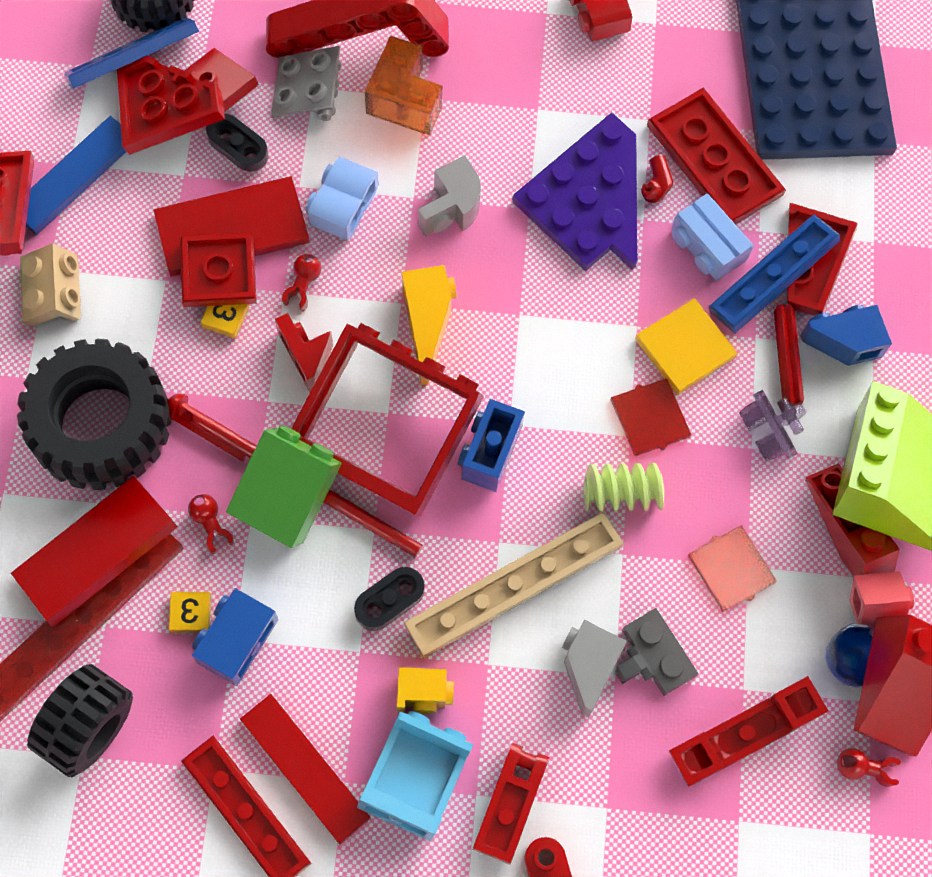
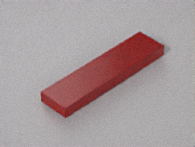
[240,694,371,845]
[181,735,312,877]

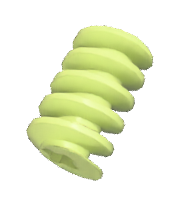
[584,463,664,512]

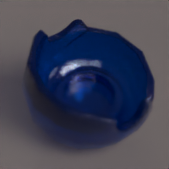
[825,623,873,688]

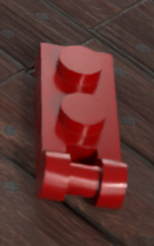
[472,742,549,864]

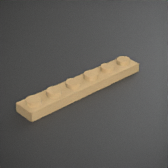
[404,512,624,659]

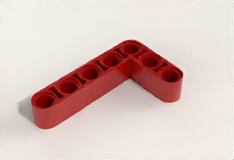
[266,0,449,58]

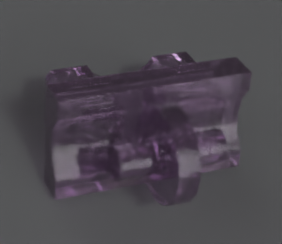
[739,389,807,461]

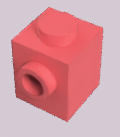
[849,571,914,630]

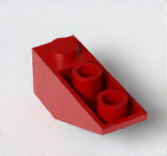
[805,463,900,577]

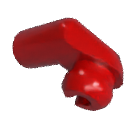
[641,155,673,203]

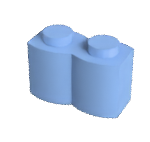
[305,157,379,241]

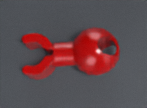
[282,254,322,311]
[188,494,234,554]
[837,748,901,787]

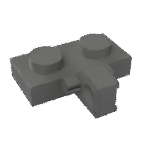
[614,608,699,696]

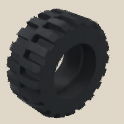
[17,338,171,490]

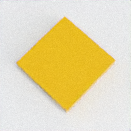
[635,298,738,395]

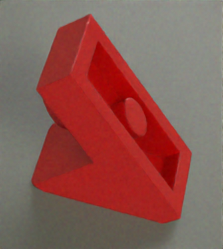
[275,313,333,393]

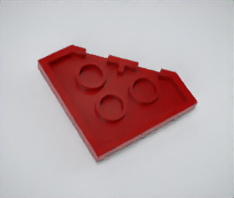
[117,55,225,155]

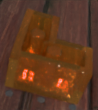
[364,35,443,136]

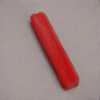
[774,304,804,408]

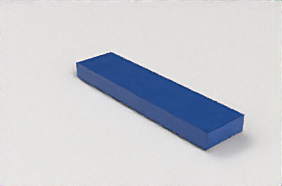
[64,17,199,89]
[26,115,127,235]
[709,214,840,334]

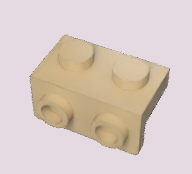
[20,243,81,327]

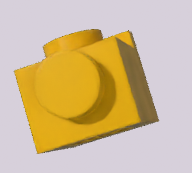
[397,667,454,714]

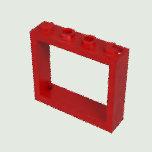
[291,323,484,516]

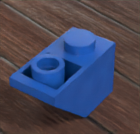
[800,305,892,366]

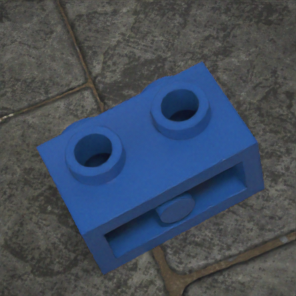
[457,399,525,492]
[192,588,279,686]

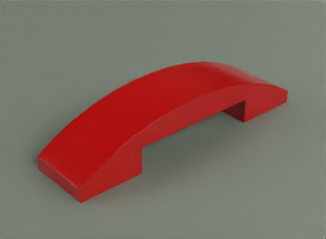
[669,676,829,787]

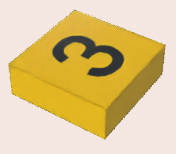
[200,304,249,339]
[169,592,211,633]

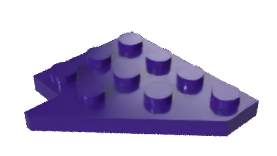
[512,112,638,271]

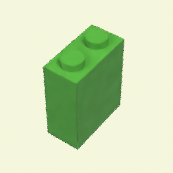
[226,426,342,548]

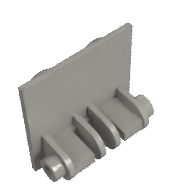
[271,46,341,121]

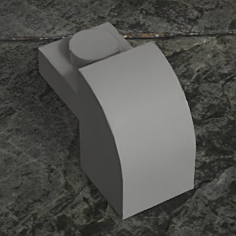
[418,155,481,236]

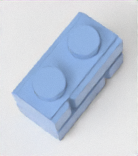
[671,194,754,281]

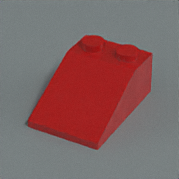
[853,614,932,757]

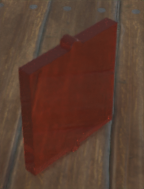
[610,378,692,457]
[688,525,777,612]

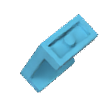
[357,711,473,842]

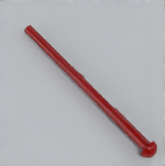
[167,394,423,558]

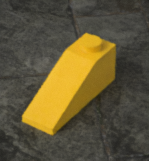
[402,265,457,385]

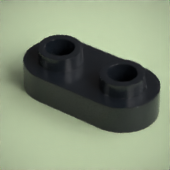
[206,114,269,172]
[354,567,425,631]

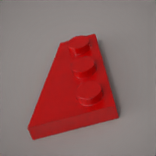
[787,203,858,316]

